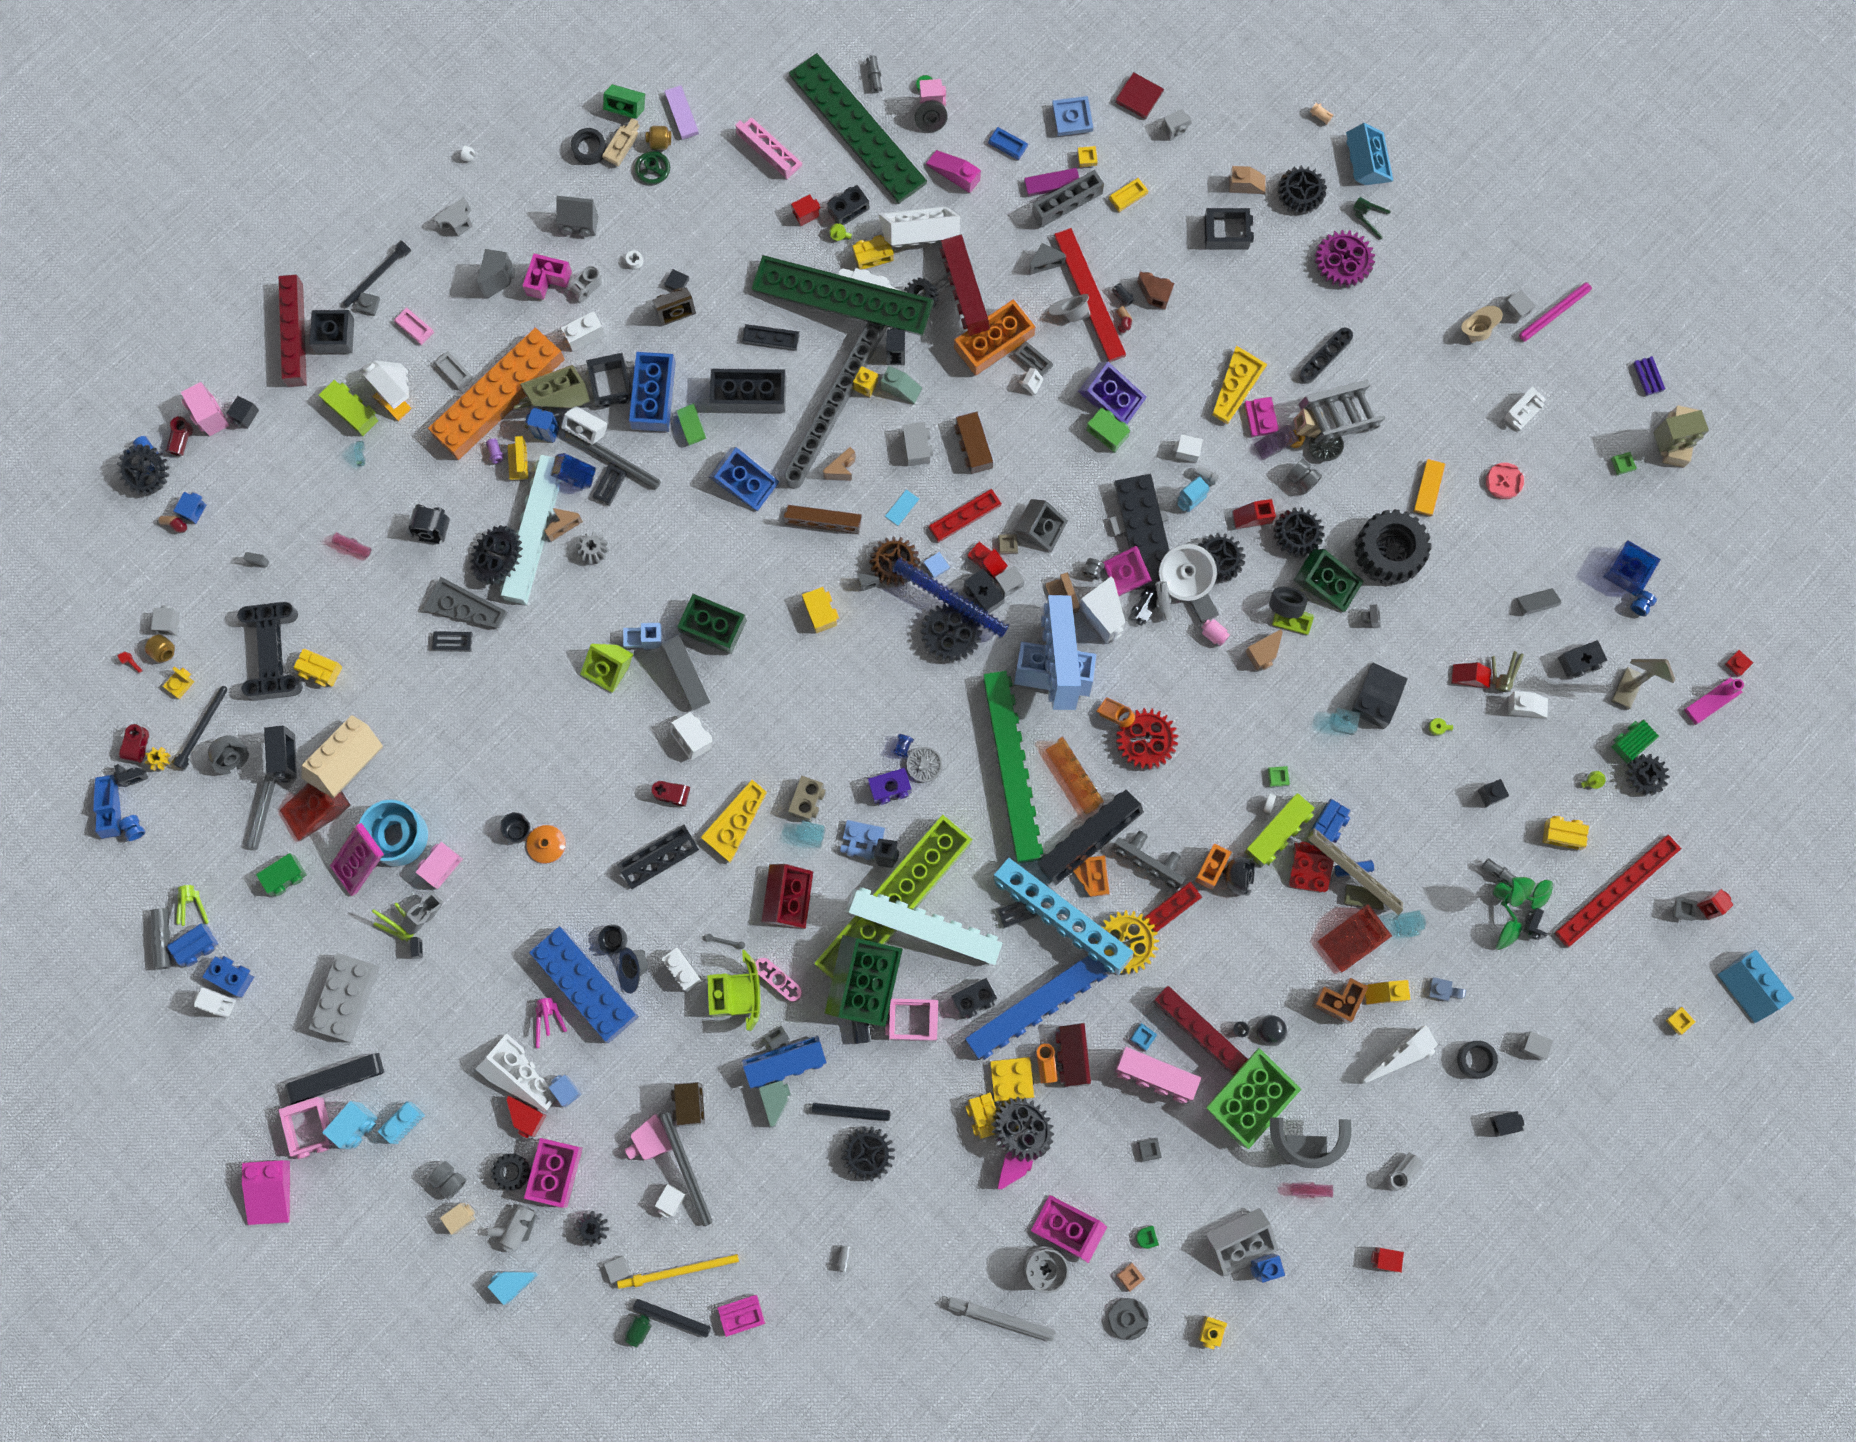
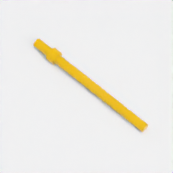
[617,1254,739,1289]

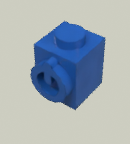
[1250,1253,1285,1283]

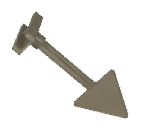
[1611,659,1675,710]

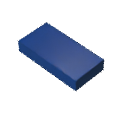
[988,127,1028,160]

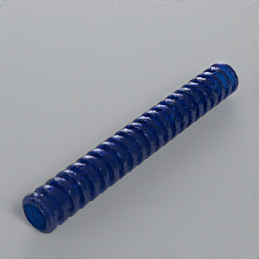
[892,558,1009,639]

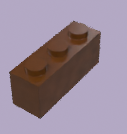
[953,411,993,474]

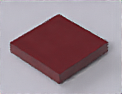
[1115,72,1164,119]

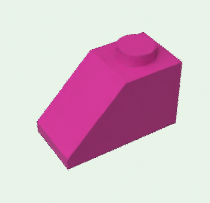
[997,1152,1033,1190]

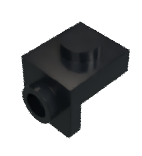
[1523,908,1548,940]

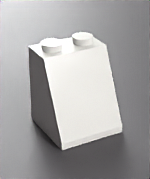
[1079,576,1125,644]

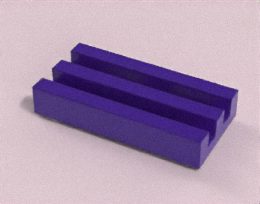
[1633,356,1665,396]

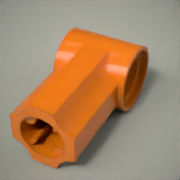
[1036,1043,1058,1084]

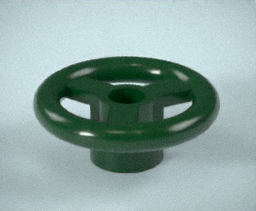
[635,151,671,185]

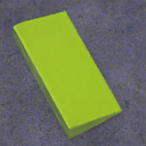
[1272,612,1314,635]

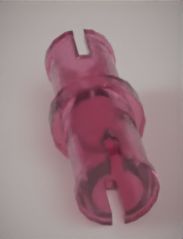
[332,532,372,559]
[1291,1182,1333,1198]

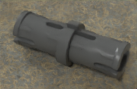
[866,55,883,93]
[1482,858,1516,888]

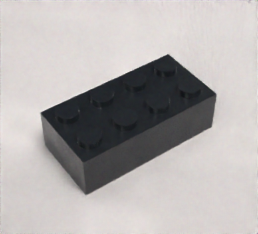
[709,368,787,413]

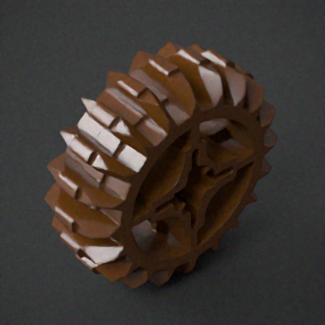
[869,536,920,587]

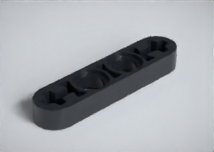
[1299,327,1353,384]

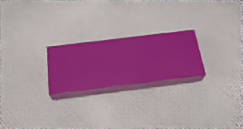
[1024,168,1079,197]

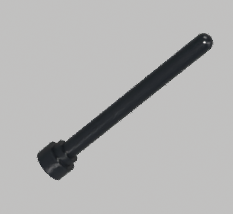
[343,240,411,307]
[171,686,228,770]

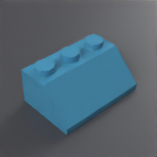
[1346,123,1394,185]
[1717,950,1794,1023]

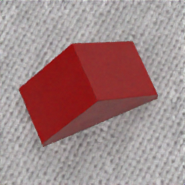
[1451,662,1492,689]

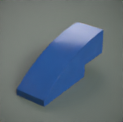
[93,775,121,839]

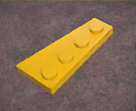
[1212,345,1267,425]
[701,780,767,864]

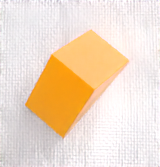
[372,392,412,421]

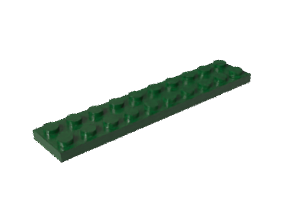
[789,53,927,204]
[751,255,934,336]

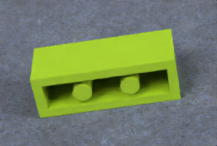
[319,380,378,436]

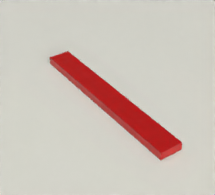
[1054,228,1126,363]
[1554,834,1682,948]

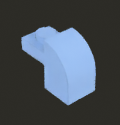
[623,623,661,650]

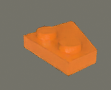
[1074,855,1110,897]

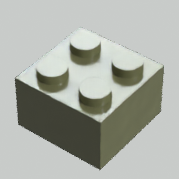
[1653,410,1709,453]

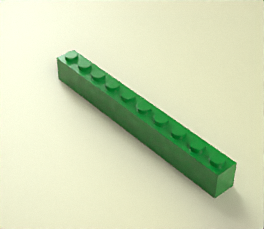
[983,671,1043,864]

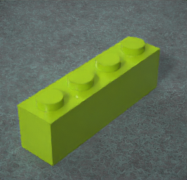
[1244,793,1315,868]

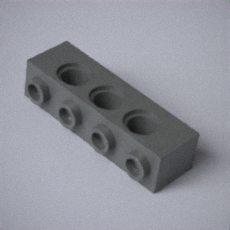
[1032,170,1104,228]

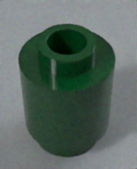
[624,1314,652,1348]

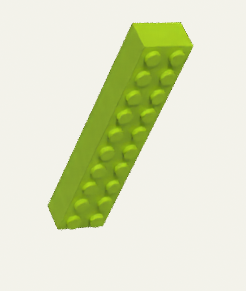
[814,815,973,980]

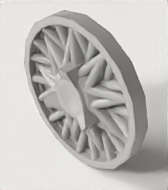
[907,747,942,782]

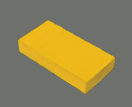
[1109,178,1149,212]

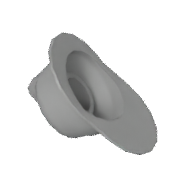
[1049,294,1090,322]

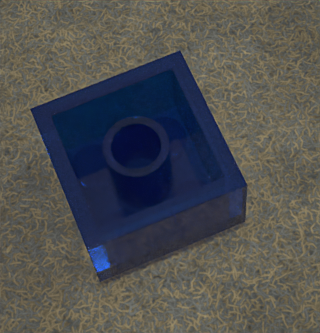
[1603,540,1661,596]

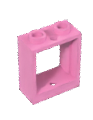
[885,999,938,1041]
[279,1097,334,1159]

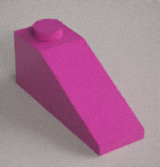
[926,150,981,193]

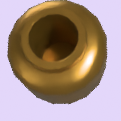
[645,125,671,150]
[145,634,175,663]

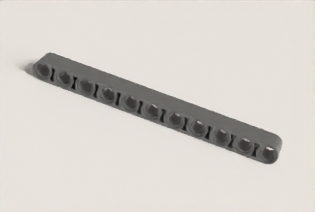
[785,322,887,489]

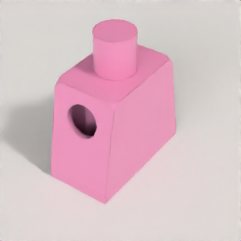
[625,1114,672,1160]

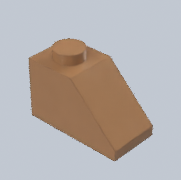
[1229,166,1266,194]
[1245,629,1283,671]

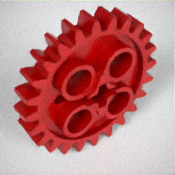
[1116,708,1179,770]

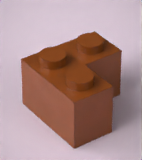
[1312,978,1368,1024]

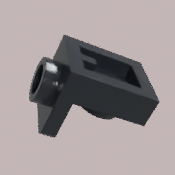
[114,764,148,787]

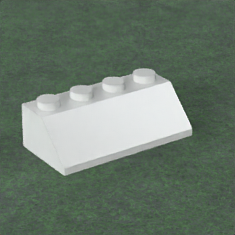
[879,207,960,247]

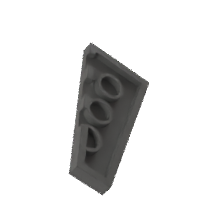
[423,577,508,628]

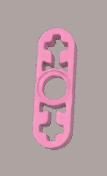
[755,958,802,1002]

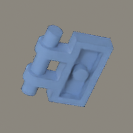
[840,820,885,860]

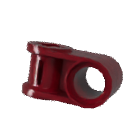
[119,724,149,763]
[652,781,690,807]

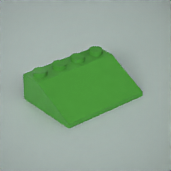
[1205,1048,1301,1149]

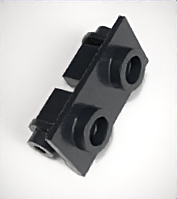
[1128,587,1158,626]

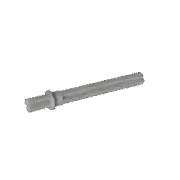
[948,1297,1055,1341]

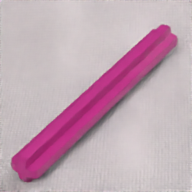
[1519,282,1592,342]

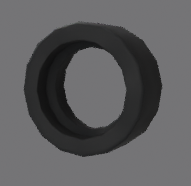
[571,128,607,165]
[1269,587,1308,618]
[1457,1040,1498,1079]

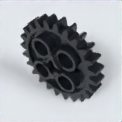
[470,525,523,586]
[920,602,982,663]
[991,1097,1054,1162]

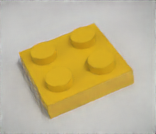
[990,1057,1034,1102]

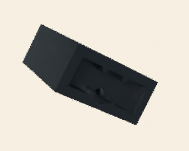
[1204,208,1254,250]
[586,353,632,408]
[264,725,297,783]

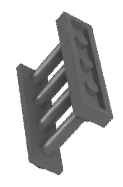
[1298,379,1386,443]

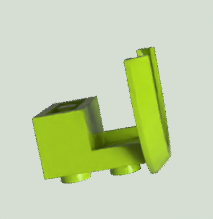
[707,949,761,1031]

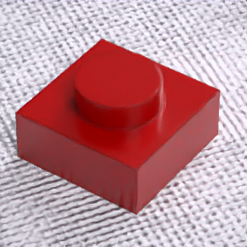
[1724,650,1754,677]

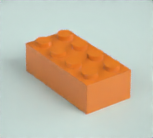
[954,299,1036,376]

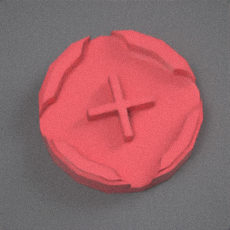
[1486,463,1524,499]

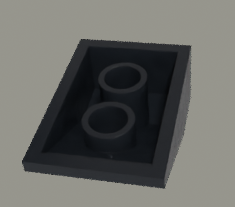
[1350,662,1408,729]

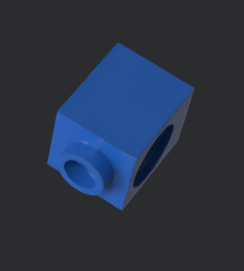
[173,492,207,524]

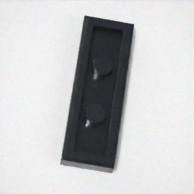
[742,324,800,351]

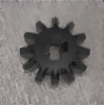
[574,1211,610,1247]

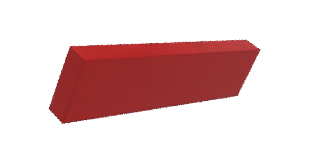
[928,489,1002,543]

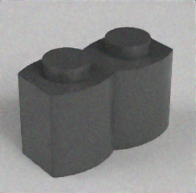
[400,892,443,935]

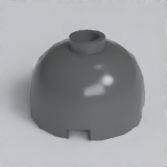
[208,735,249,774]

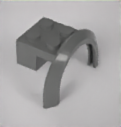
[1270,1117,1352,1168]

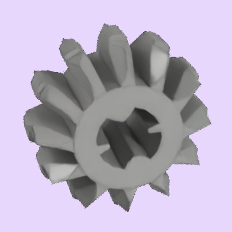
[576,531,609,565]

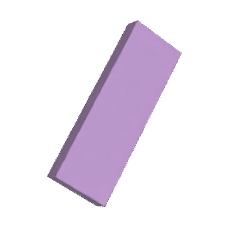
[665,86,699,140]

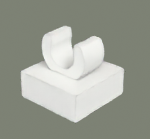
[1019,368,1043,394]

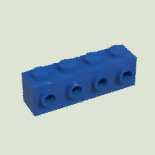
[742,1035,827,1088]

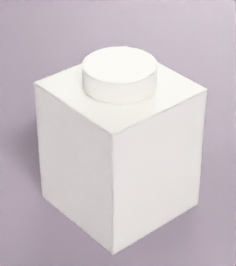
[1173,435,1203,463]
[655,1184,687,1218]

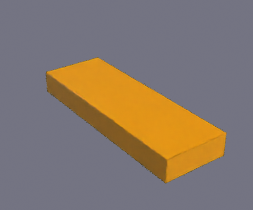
[1413,459,1445,517]

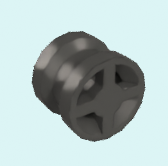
[1082,558,1105,580]

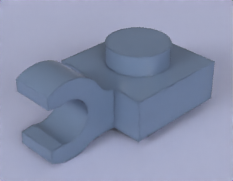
[1428,977,1466,1002]

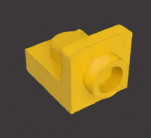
[163,666,195,699]

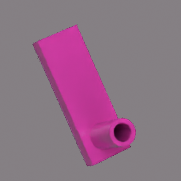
[1684,677,1744,725]

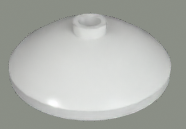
[1159,544,1217,601]

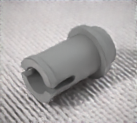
[1194,466,1219,485]
[835,1245,853,1272]

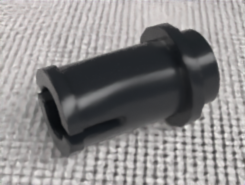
[1112,283,1134,307]

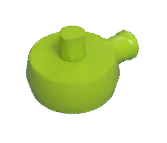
[829,223,852,241]
[1581,771,1606,789]

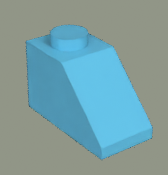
[488,1271,538,1305]

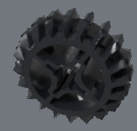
[1277,165,1327,214]
[116,444,170,495]
[1273,507,1325,557]
[1198,532,1246,583]
[841,1126,895,1181]

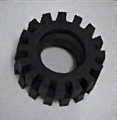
[904,278,939,310]
[491,1153,530,1191]

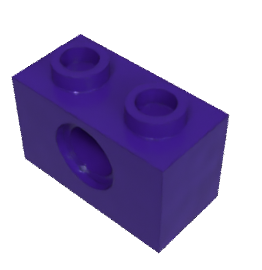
[868,768,912,805]

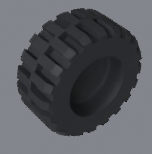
[1354,509,1431,585]

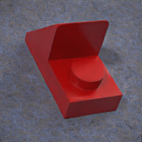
[967,541,1008,579]

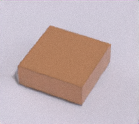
[1116,1262,1145,1292]

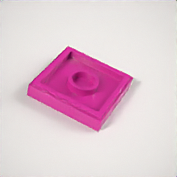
[1102,546,1152,597]

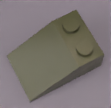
[521,365,590,408]

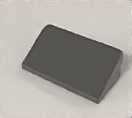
[1516,588,1562,616]

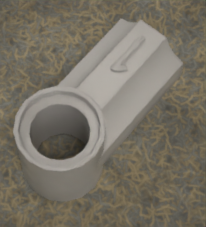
[1386,1152,1423,1191]

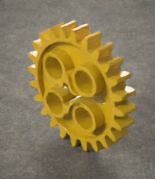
[1095,910,1159,974]

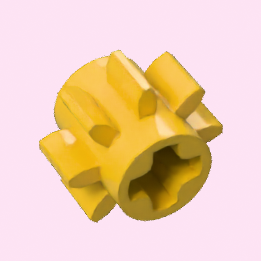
[145,747,171,771]

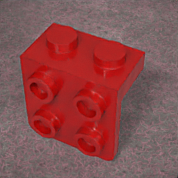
[1289,842,1334,892]

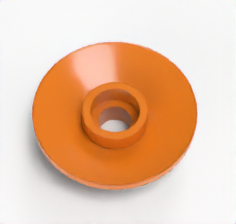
[526,825,566,864]

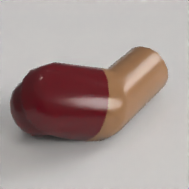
[1116,306,1133,333]
[159,516,187,533]

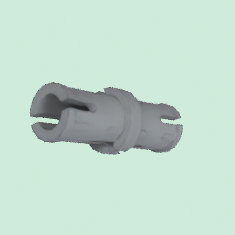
[1155,581,1172,621]

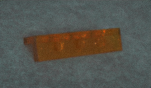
[1045,737,1104,815]

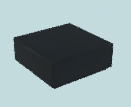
[664,269,690,290]
[410,937,423,959]

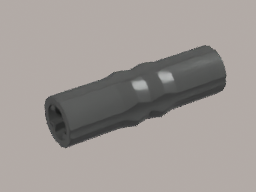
[150,908,171,970]

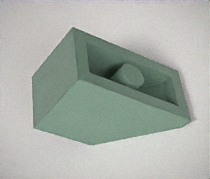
[881,366,922,404]
[759,1081,791,1127]

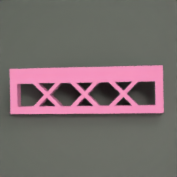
[735,117,802,179]

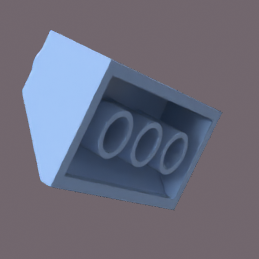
[1014,641,1096,697]

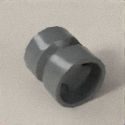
[1286,458,1322,494]
[427,1161,467,1200]

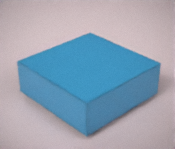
[1130,1023,1158,1051]

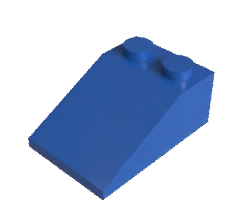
[709,447,779,511]

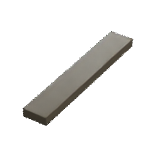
[1308,829,1403,915]

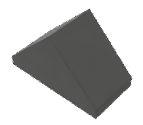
[1029,243,1066,275]

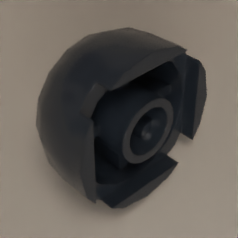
[1222,857,1255,896]

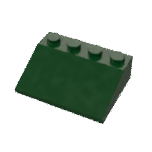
[824,935,903,1027]

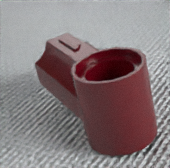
[166,416,193,456]

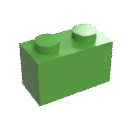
[1086,408,1130,453]

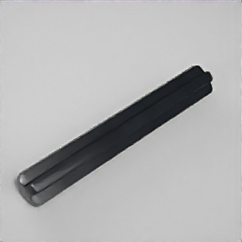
[812,1103,891,1121]
[633,1299,711,1338]

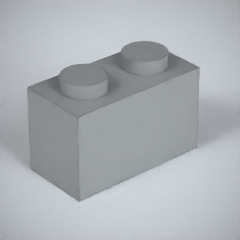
[903,422,933,466]

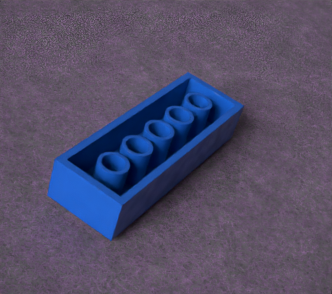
[529,926,639,1043]

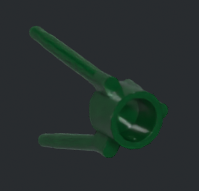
[1353,196,1391,239]

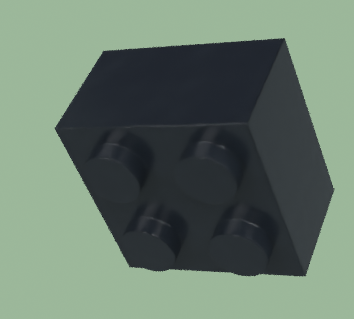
[309,310,355,353]

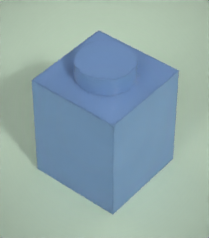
[548,1075,582,1107]

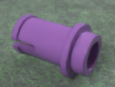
[486,438,504,464]

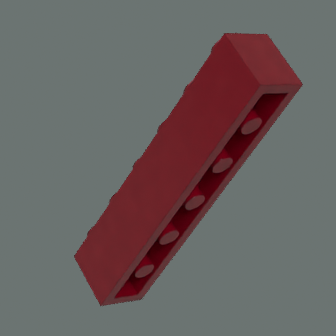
[939,234,991,336]
[278,274,307,387]
[1152,986,1248,1076]

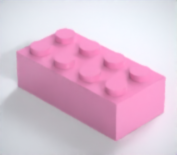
[1114,1047,1201,1104]

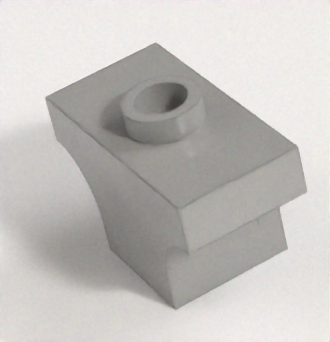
[434,197,473,237]

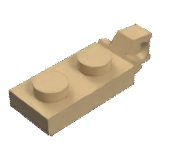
[602,118,640,167]

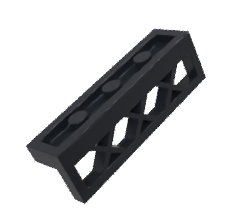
[617,824,699,889]

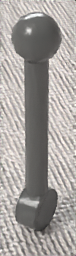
[705,934,745,949]

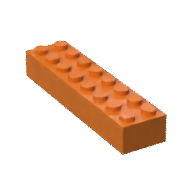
[428,327,565,460]

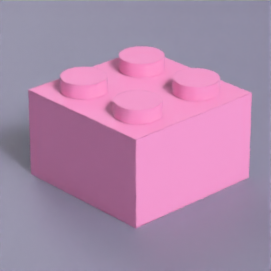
[181,382,230,436]

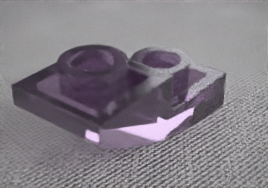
[1254,425,1298,460]

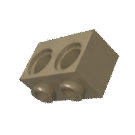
[788,775,826,822]

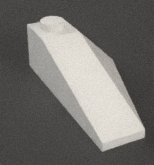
[360,361,409,409]

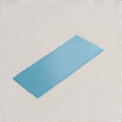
[885,490,919,526]

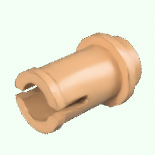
[1310,103,1334,125]

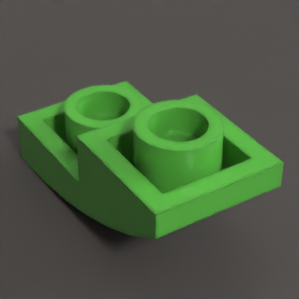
[677,403,707,446]

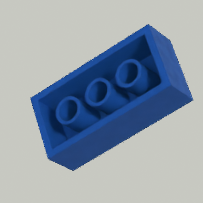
[629,352,676,432]

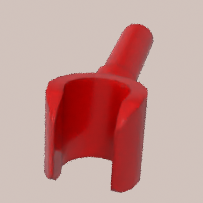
[117,651,143,673]

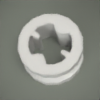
[626,250,643,269]

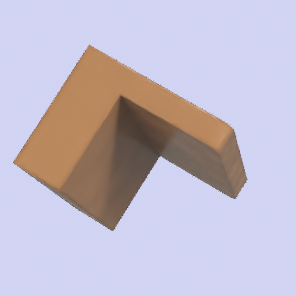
[1045,572,1080,614]

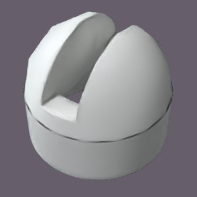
[460,145,475,162]

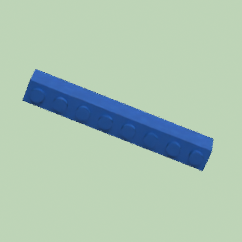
[965,955,1108,1060]

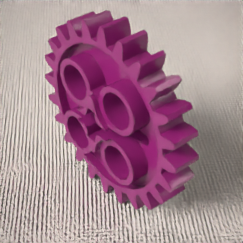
[1315,230,1375,288]

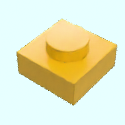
[1077,146,1098,167]
[1665,1007,1696,1035]

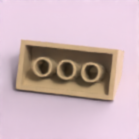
[302,715,383,799]

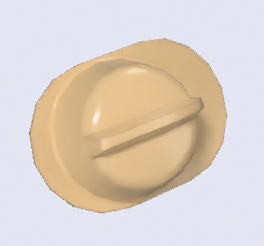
[1461,306,1503,343]

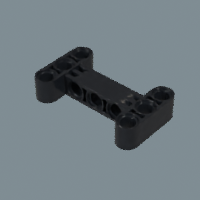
[237,602,303,701]

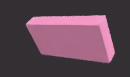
[394,307,434,345]

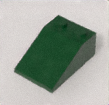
[1294,549,1364,612]

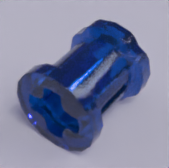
[892,734,914,758]

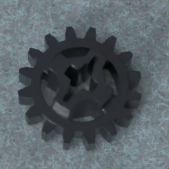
[1625,754,1670,796]

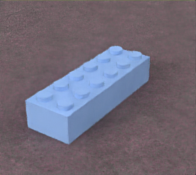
[1041,595,1081,710]

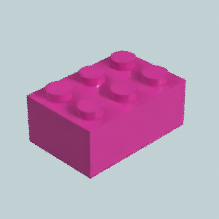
[524,1138,583,1208]

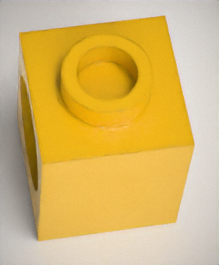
[853,366,878,398]

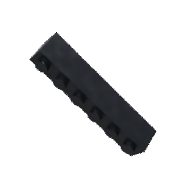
[1037,789,1144,886]

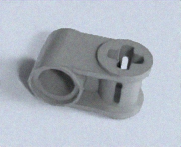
[567,266,602,302]

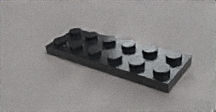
[1114,473,1169,590]

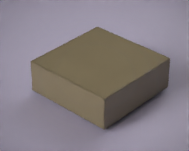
[998,534,1018,555]

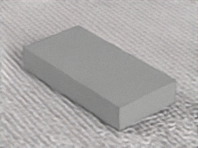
[434,351,473,390]

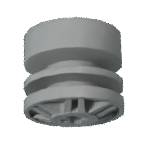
[1023,1246,1069,1293]

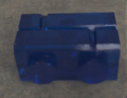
[550,453,596,491]

